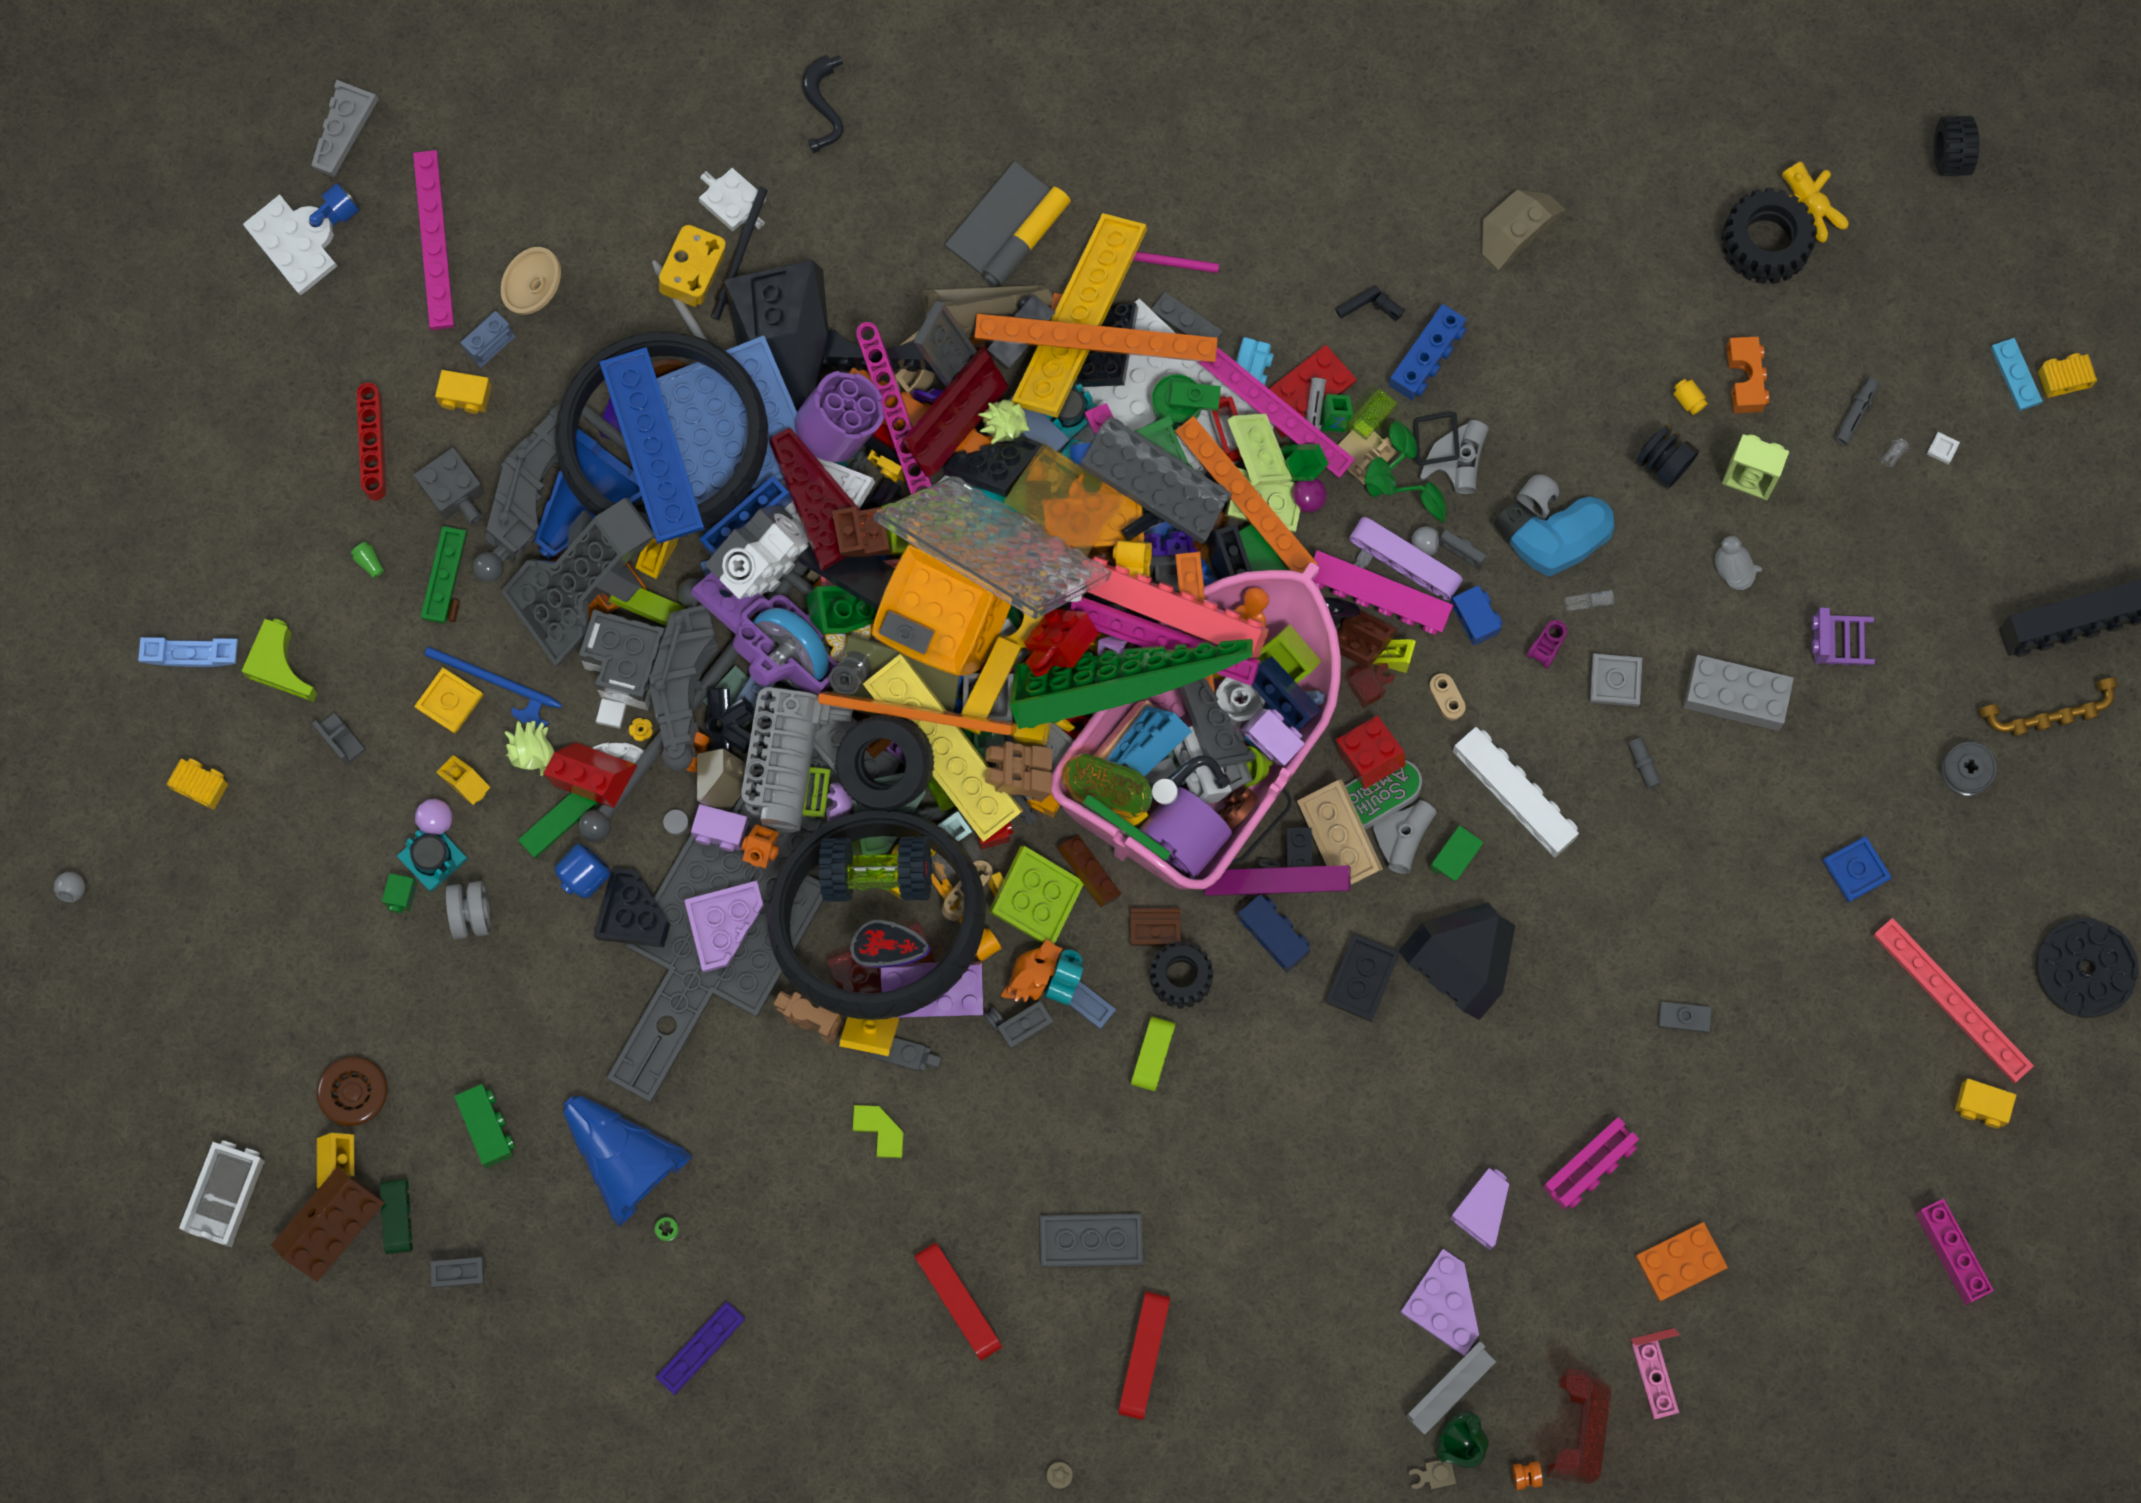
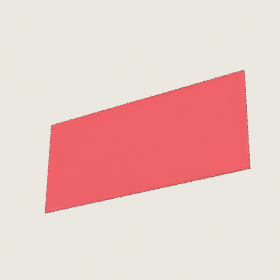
[1631,1328,1680,1346]

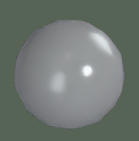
[1411,526,1439,556]
[54,872,86,903]

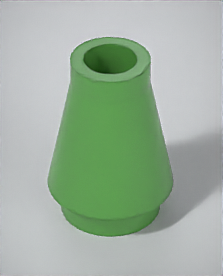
[351,541,385,579]

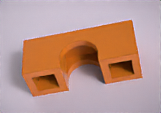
[1726,337,1769,413]

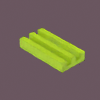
[802,767,831,819]

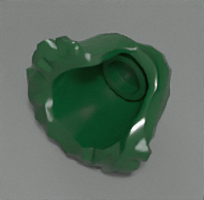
[1436,1411,1489,1468]

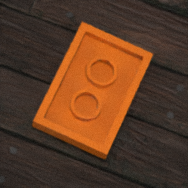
[1635,1222,1728,1302]

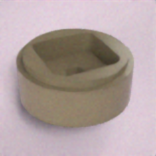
[1047,1462,1073,1489]

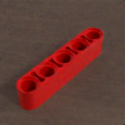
[357,382,387,501]
[914,1242,1003,1361]
[1118,1291,1171,1420]

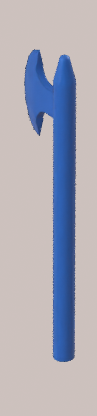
[425,647,562,727]

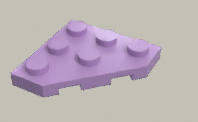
[684,881,764,973]
[1400,1249,1479,1357]

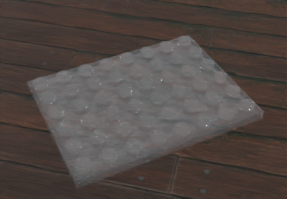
[873,476,1112,619]

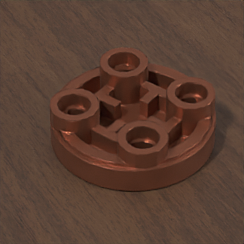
[1217,787,1257,829]

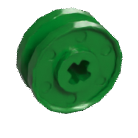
[1152,374,1201,429]

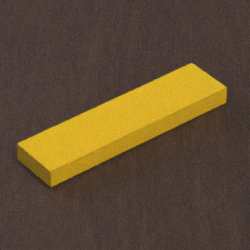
[961,637,1021,735]

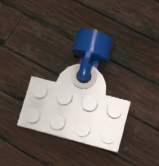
[243,183,360,295]

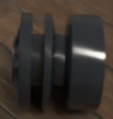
[1635,424,1700,490]

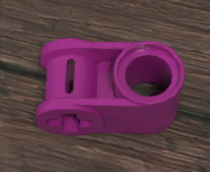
[1526,620,1567,669]

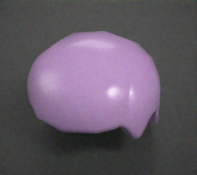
[826,783,853,822]
[415,799,453,835]

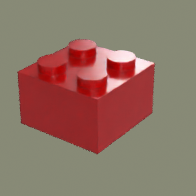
[1336,715,1406,789]

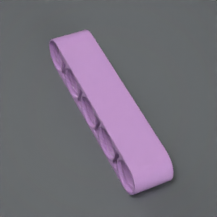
[1349,517,1463,601]

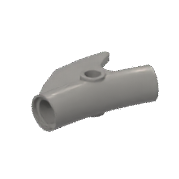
[1420,420,1489,494]
[1373,800,1437,874]

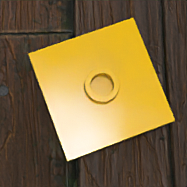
[414,667,484,734]
[839,1017,899,1056]

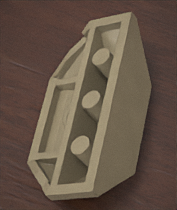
[1482,189,1566,271]

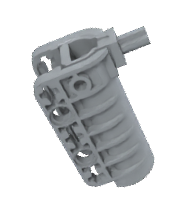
[742,687,853,833]

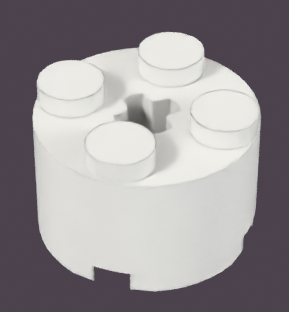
[1216,677,1265,728]

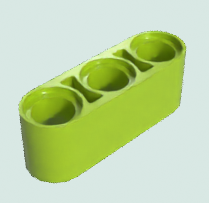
[1131,1016,1176,1092]

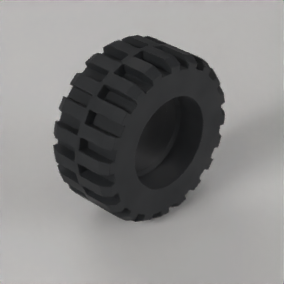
[1721,188,1817,284]

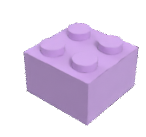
[1240,709,1305,766]

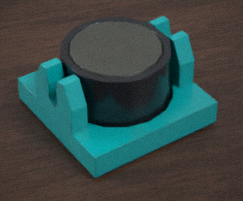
[1044,383,1098,441]
[397,830,468,892]

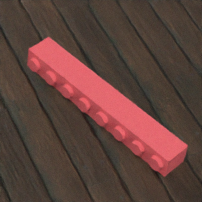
[1080,556,1269,658]

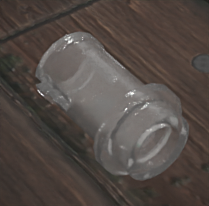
[1880,437,1909,469]

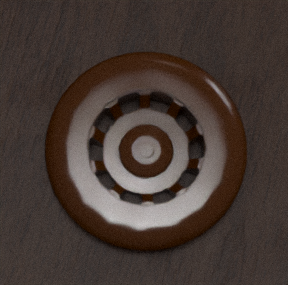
[317,1057,387,1126]

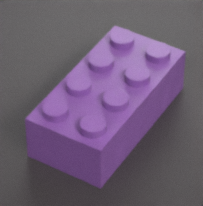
[881,961,984,1017]

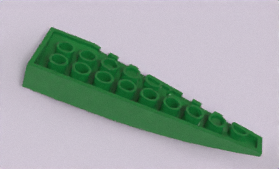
[1009,639,1253,729]

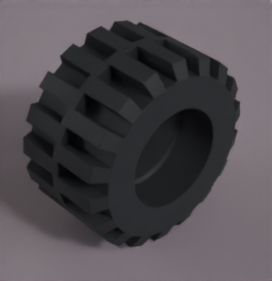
[1934,116,1979,176]
[1150,941,1213,1009]

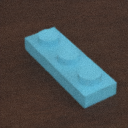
[1991,338,2043,411]

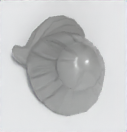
[1714,535,1762,590]

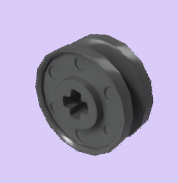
[1941,742,1997,796]

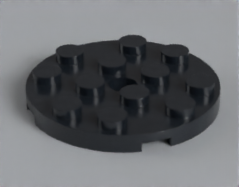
[2036,918,2139,1018]

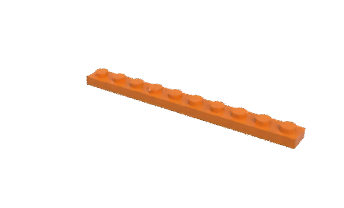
[974,314,1218,363]

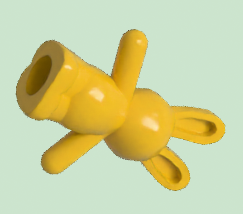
[1782,162,1849,243]

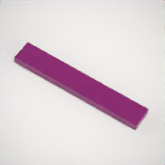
[1205,865,1351,896]

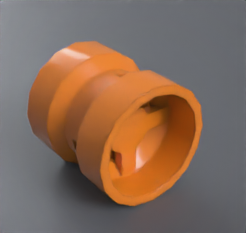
[1512,1461,1543,1490]

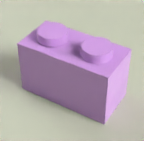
[691,804,749,852]

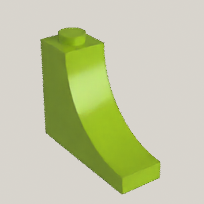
[241,619,317,702]

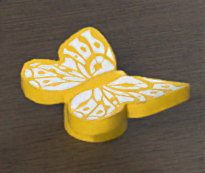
[825,625,871,662]

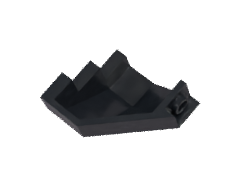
[1399,902,1515,1020]

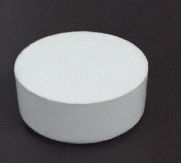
[1152,779,1178,805]

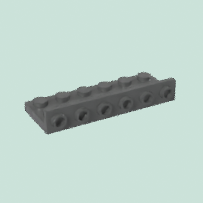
[1079,417,1232,544]

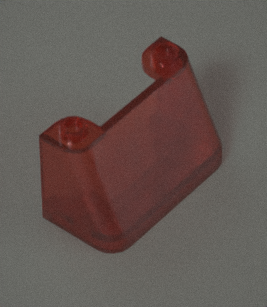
[1547,1368,1611,1484]

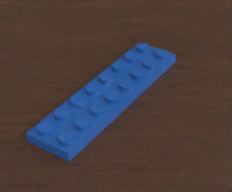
[600,347,704,544]

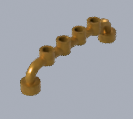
[1979,677,2118,736]

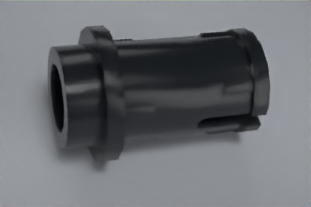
[1374,293,1405,322]

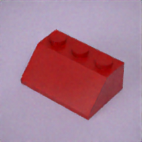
[543,742,637,808]

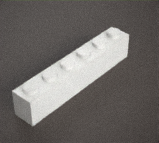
[1453,727,1579,858]

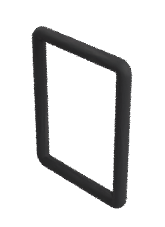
[1413,412,1460,466]

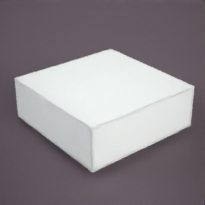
[1927,432,1960,465]
[596,699,626,729]

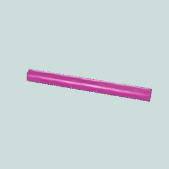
[1133,252,1219,273]

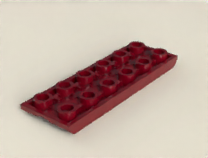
[902,346,1008,477]

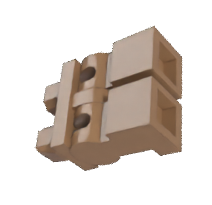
[985,741,1052,802]
[774,991,843,1046]

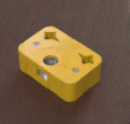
[659,225,726,307]

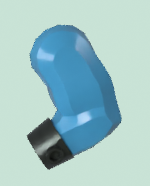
[1493,496,1615,576]

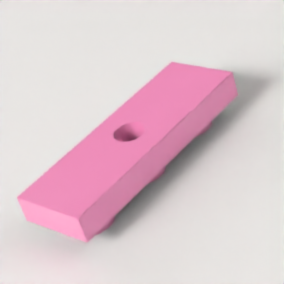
[1632,1340,1679,1420]

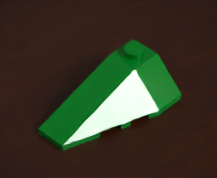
[806,586,877,635]

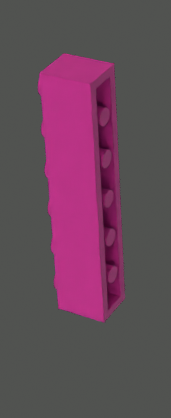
[1313,550,1453,635]

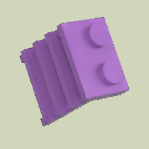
[1811,608,1875,666]

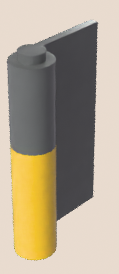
[945,161,1071,287]

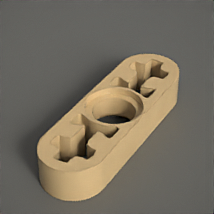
[941,860,993,921]

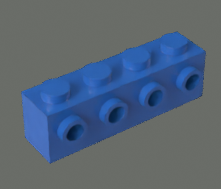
[1389,304,1467,401]
[699,476,792,557]

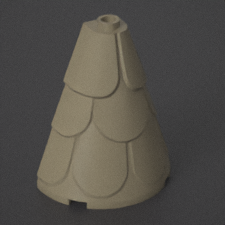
[923,285,1053,339]

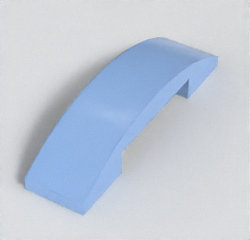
[138,637,238,667]

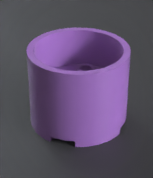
[795,371,884,462]
[1139,787,1232,879]

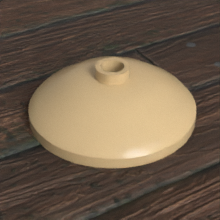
[501,247,561,315]

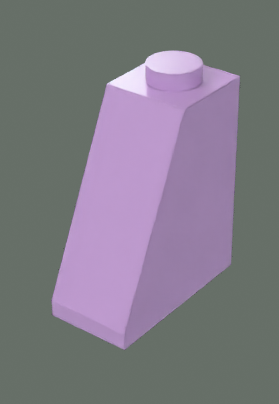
[1450,1168,1509,1250]

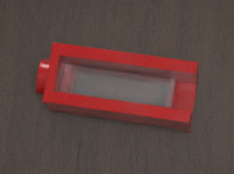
[1209,396,1243,462]

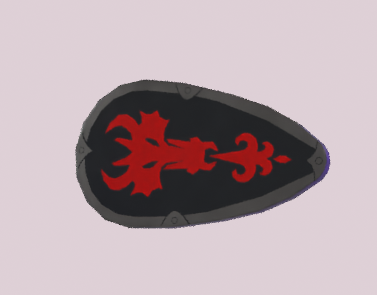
[850,920,930,968]

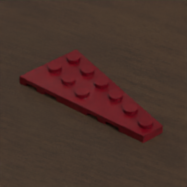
[769,427,861,571]

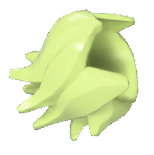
[978,400,1030,444]
[505,721,554,777]

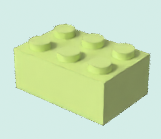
[1722,434,1789,500]

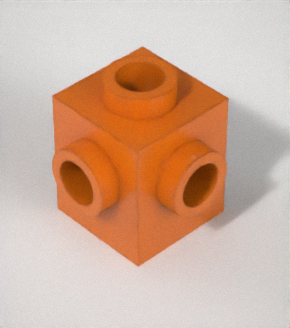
[741,824,779,868]

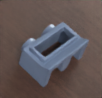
[460,311,516,368]

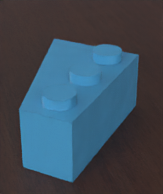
[1104,706,1192,780]

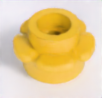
[629,718,653,741]

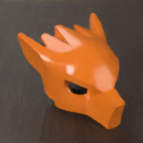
[1001,939,1062,1002]

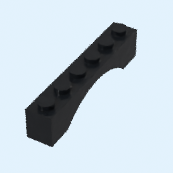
[822,330,935,373]

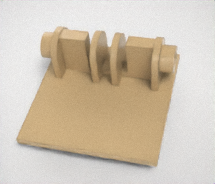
[1338,421,1397,485]

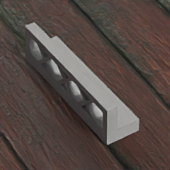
[1406,1342,1496,1435]

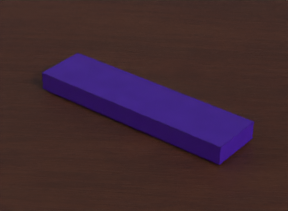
[656,1301,746,1395]

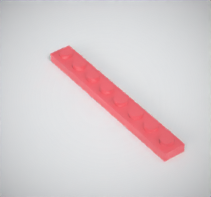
[1873,918,2034,1084]

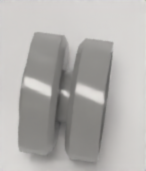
[446,881,491,940]

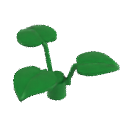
[1364,420,1446,523]

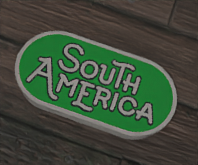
[1345,760,1422,830]

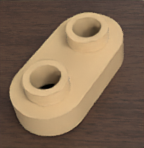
[1429,674,1466,721]

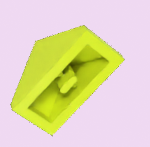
[1373,639,1416,673]

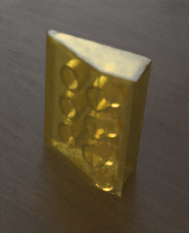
[1004,443,1126,558]

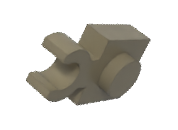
[1408,1460,1456,1490]

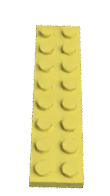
[863,653,1023,842]

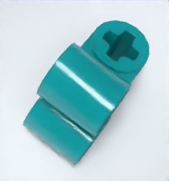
[1045,950,1084,1006]

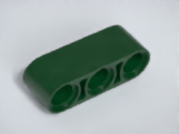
[380,1178,413,1254]

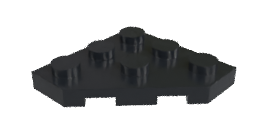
[943,437,1044,497]
[594,868,670,948]

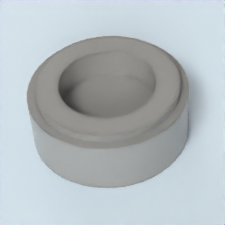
[663,810,689,836]

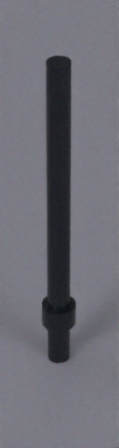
[711,187,768,321]

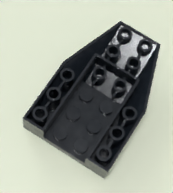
[724,260,829,412]

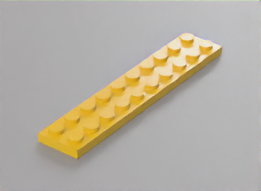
[1012,213,1147,418]

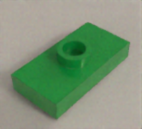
[1170,381,1221,412]

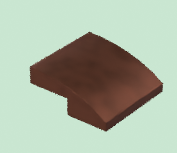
[832,507,890,557]
[1337,611,1397,668]

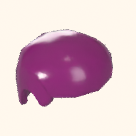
[1292,478,1327,513]

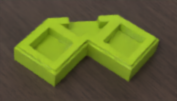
[853,1105,904,1159]

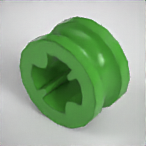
[655,1217,679,1241]

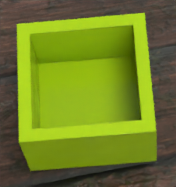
[1255,624,1322,683]

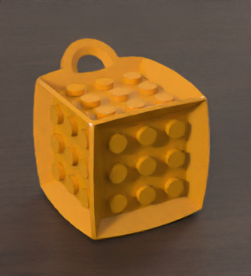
[871,519,1018,676]

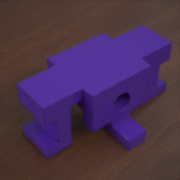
[1144,532,1197,557]

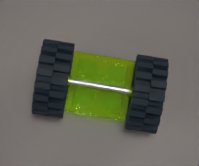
[819,836,932,902]

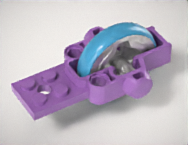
[690,572,837,695]

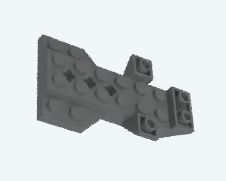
[501,498,655,667]

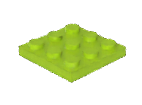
[988,846,1084,944]

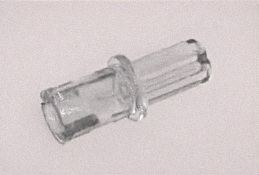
[1564,589,1614,611]

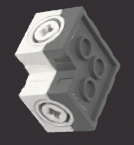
[705,505,810,599]
[579,610,665,710]

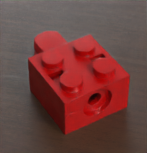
[1024,609,1099,676]

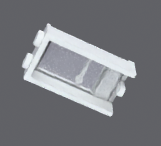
[179,1140,265,1247]

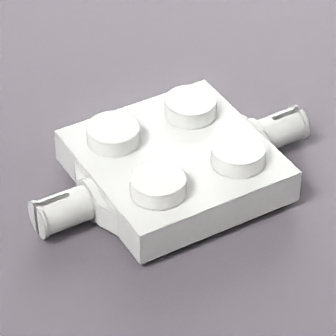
[699,168,766,231]

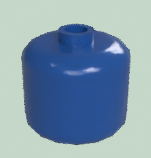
[555,844,611,899]

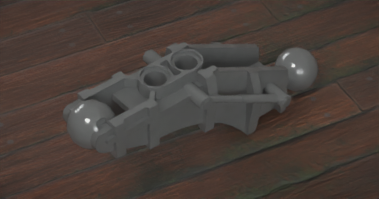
[472,404,561,583]
[649,578,719,772]

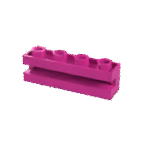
[1543,1117,1639,1210]
[1916,1199,1994,1305]

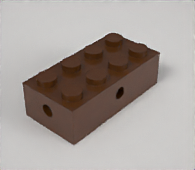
[271,1165,384,1282]

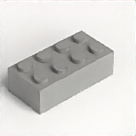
[1683,655,1794,731]

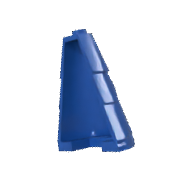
[535,428,642,559]
[563,1096,693,1227]

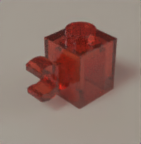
[1348,663,1395,708]

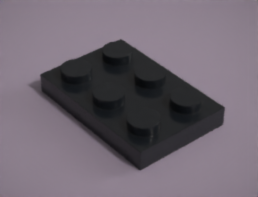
[1325,934,1400,1022]

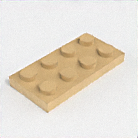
[1297,779,1383,885]

